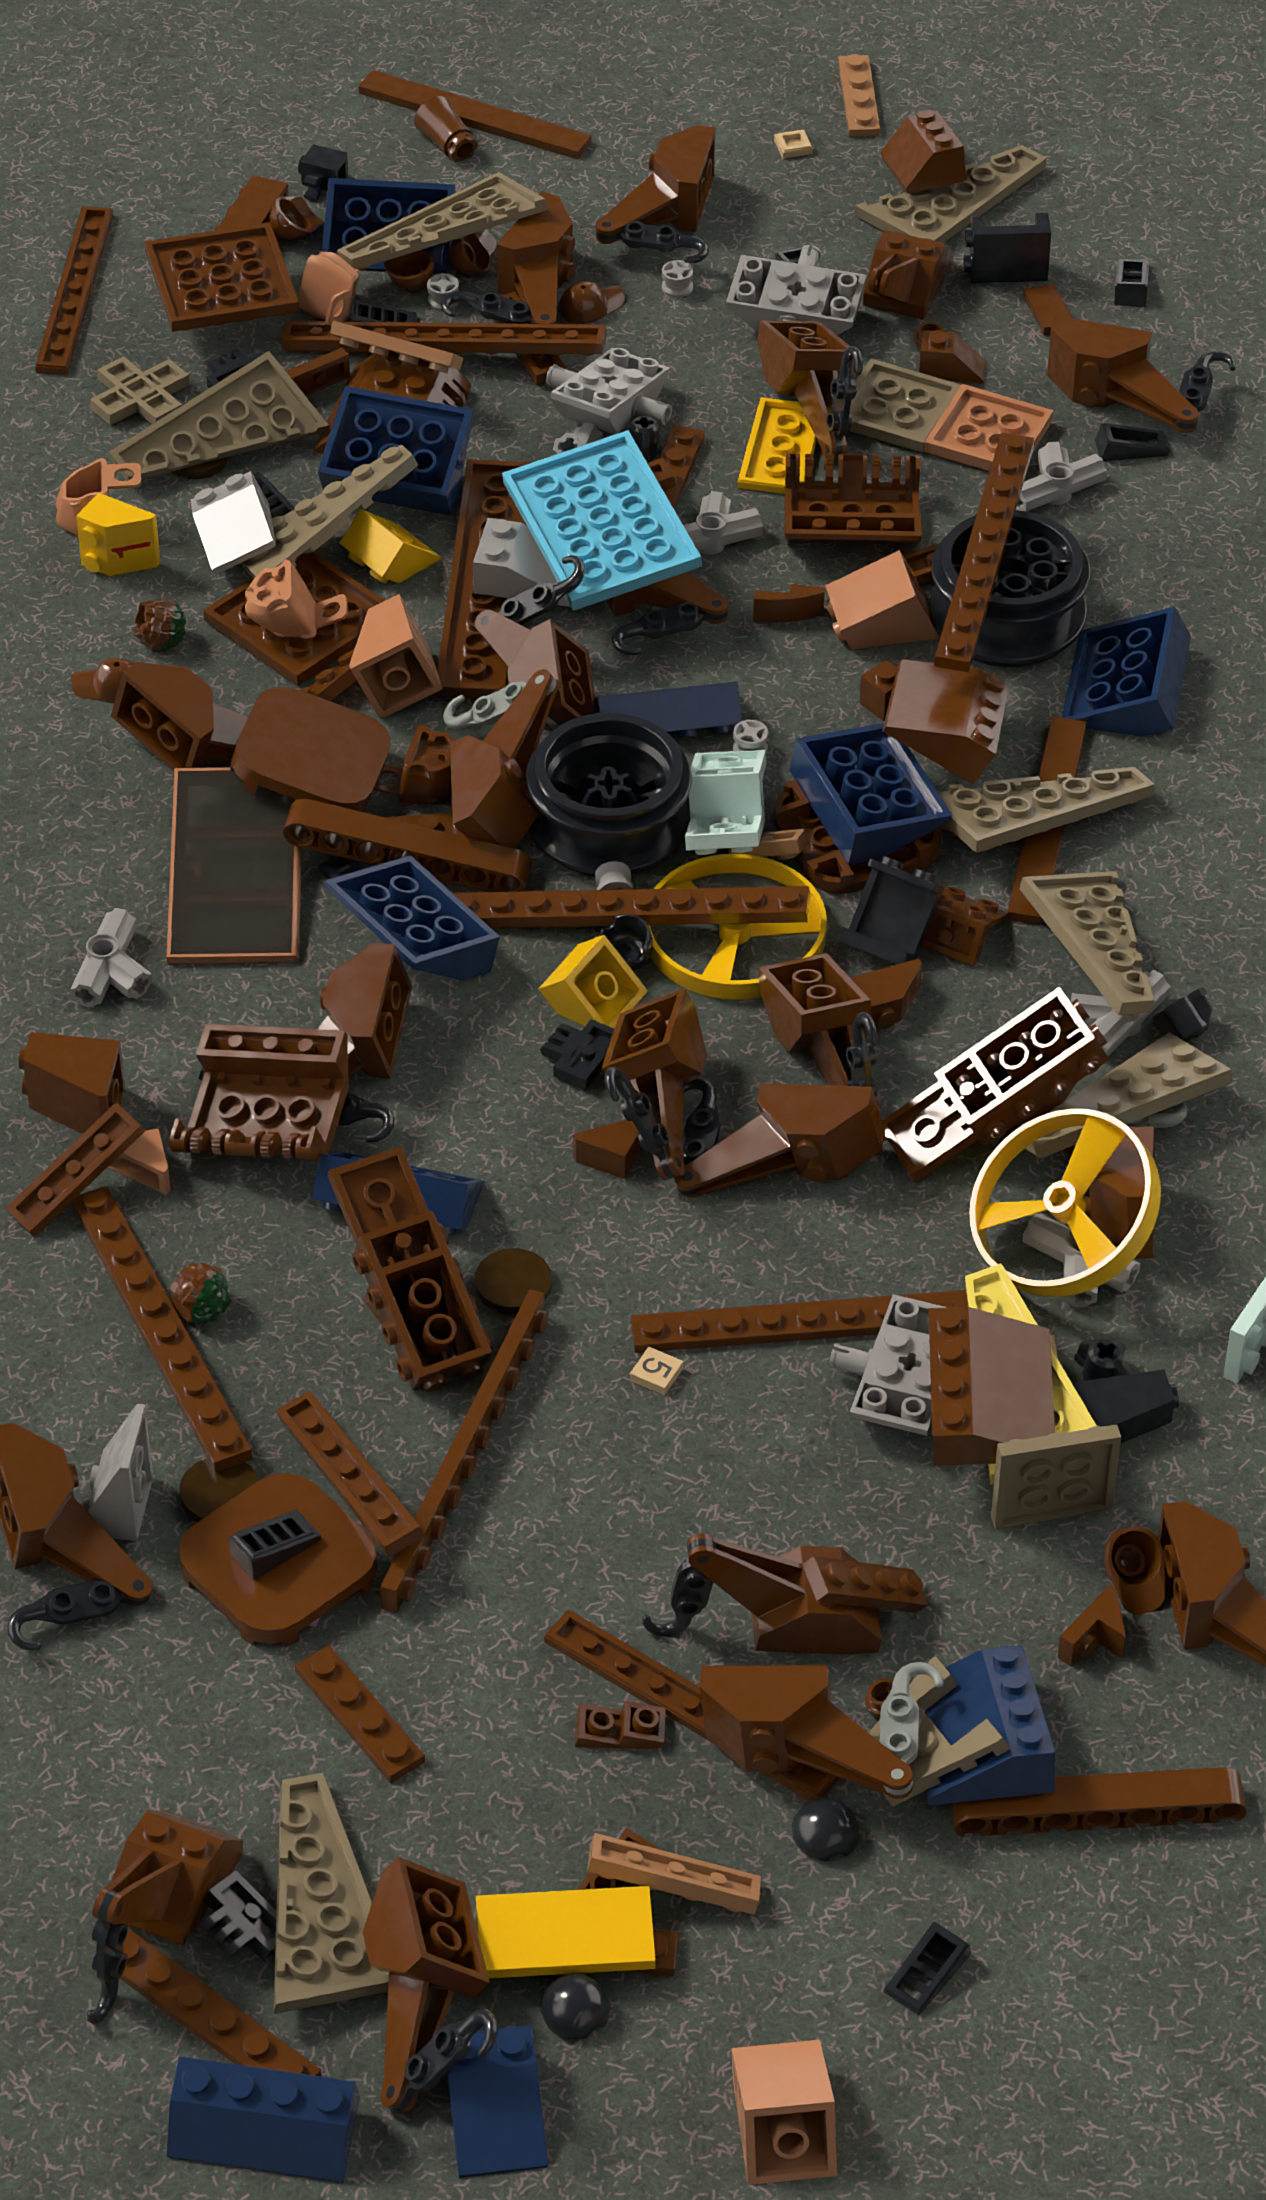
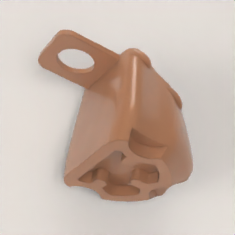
[298,252,359,325]
[56,458,141,536]
[245,559,348,639]

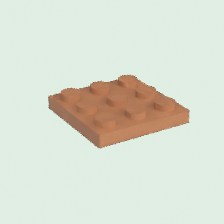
[924,384,1054,471]

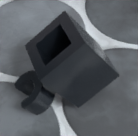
[298,144,348,201]

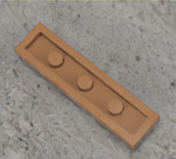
[838,54,880,137]
[330,321,463,374]
[587,1833,761,1915]

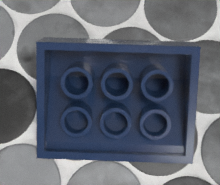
[322,178,456,274]
[318,386,474,516]
[1062,606,1191,737]
[789,723,952,865]
[324,855,500,980]
[924,1645,1055,1806]

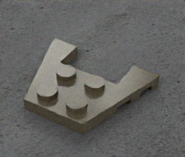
[869,1656,1010,1807]

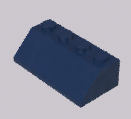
[595,681,742,738]
[312,1151,485,1235]
[167,2056,360,2183]

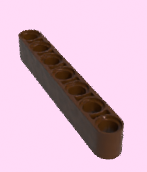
[283,799,532,892]
[951,1767,1247,1837]

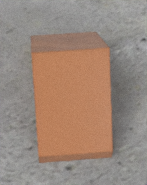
[108,1128,170,1195]

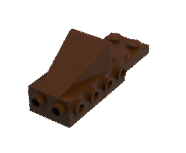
[882,987,1110,1182]
[327,1146,493,1392]

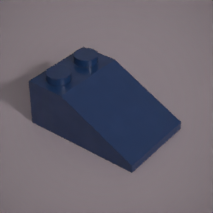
[446,2025,548,2178]

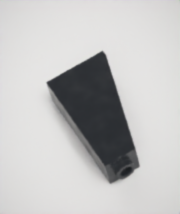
[1072,1369,1179,1443]

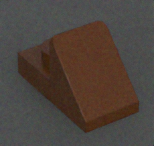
[1058,1585,1125,1666]

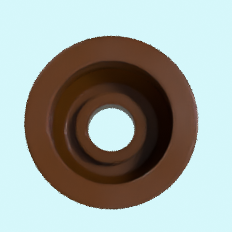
[414,96,478,162]

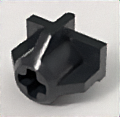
[619,416,659,463]
[1152,987,1213,1042]
[1074,1339,1131,1381]

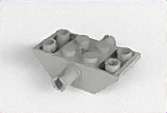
[726,245,867,335]
[546,348,672,435]
[829,1294,947,1436]

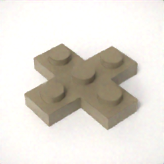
[90,356,190,426]

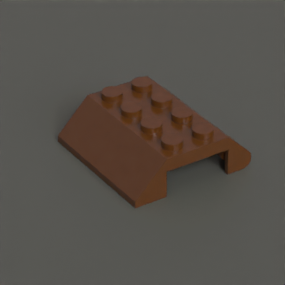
[314,351,472,454]
[784,453,922,544]
[169,1023,349,1161]

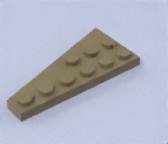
[855,145,1047,243]
[337,172,548,270]
[108,351,329,481]
[240,445,418,579]
[938,767,1155,853]
[1019,871,1154,1016]
[1025,1032,1233,1158]
[274,1773,389,2014]

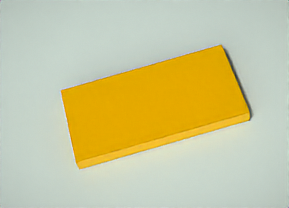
[737,397,817,494]
[476,1886,655,1978]

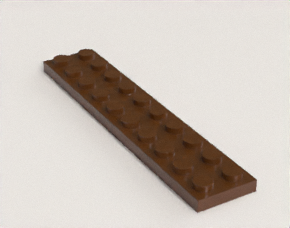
[435,459,533,699]

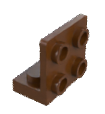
[922,887,1008,966]

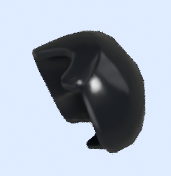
[600,914,653,971]
[792,1797,860,1861]
[540,1973,611,2039]

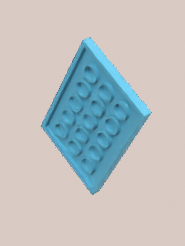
[502,430,702,611]

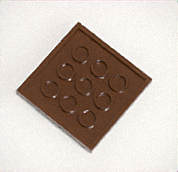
[144,222,299,332]
[203,552,385,686]

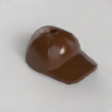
[269,196,324,241]
[449,229,497,275]
[383,249,434,293]
[558,281,625,324]
[71,657,135,703]
[1104,1525,1165,1615]

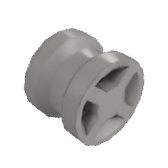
[662,260,693,298]
[427,273,459,311]
[733,720,768,754]
[595,861,633,890]

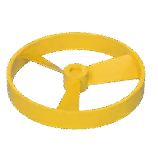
[648,854,827,1000]
[970,1109,1161,1297]

